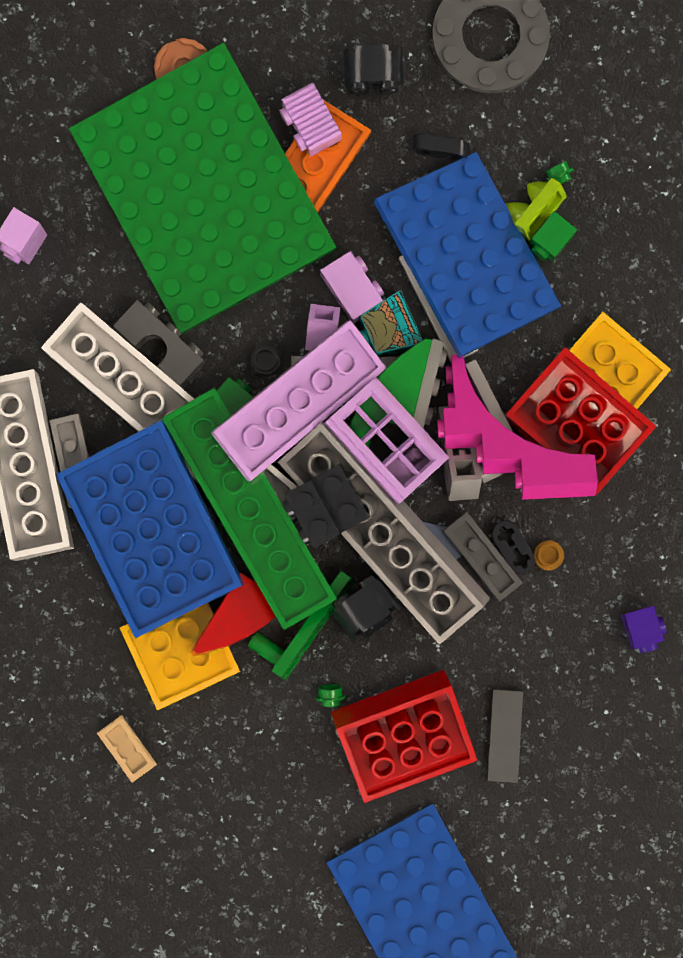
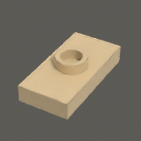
[97,715,157,782]

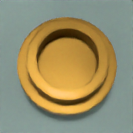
[534,540,564,571]

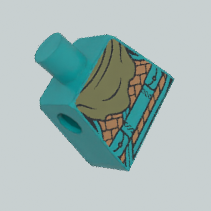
[359,290,422,357]

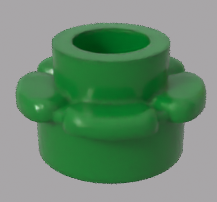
[546,161,574,184]
[315,684,345,707]

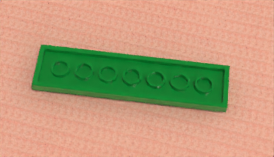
[162,388,337,630]

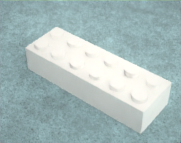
[0,369,74,561]

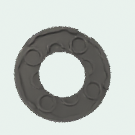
[432,0,550,93]

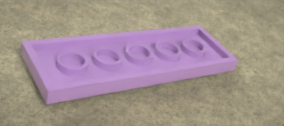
[210,320,386,481]

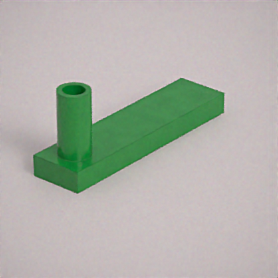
[248,571,354,680]

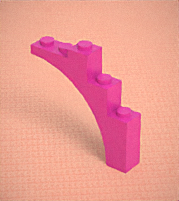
[437,355,598,500]

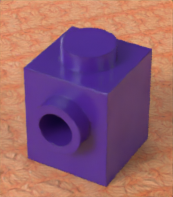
[621,606,666,654]

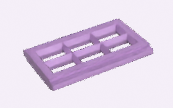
[324,377,450,505]

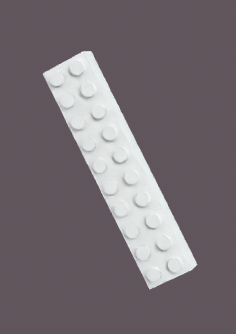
[41,303,297,521]

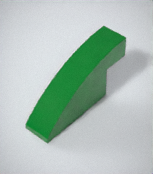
[350,338,432,447]

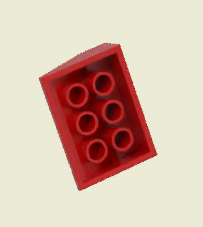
[505,347,657,497]
[331,669,477,803]

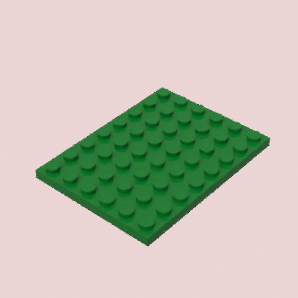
[69,43,337,335]

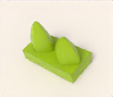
[505,178,567,241]

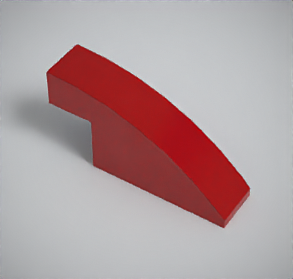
[190,573,276,656]

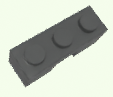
[113,300,205,389]

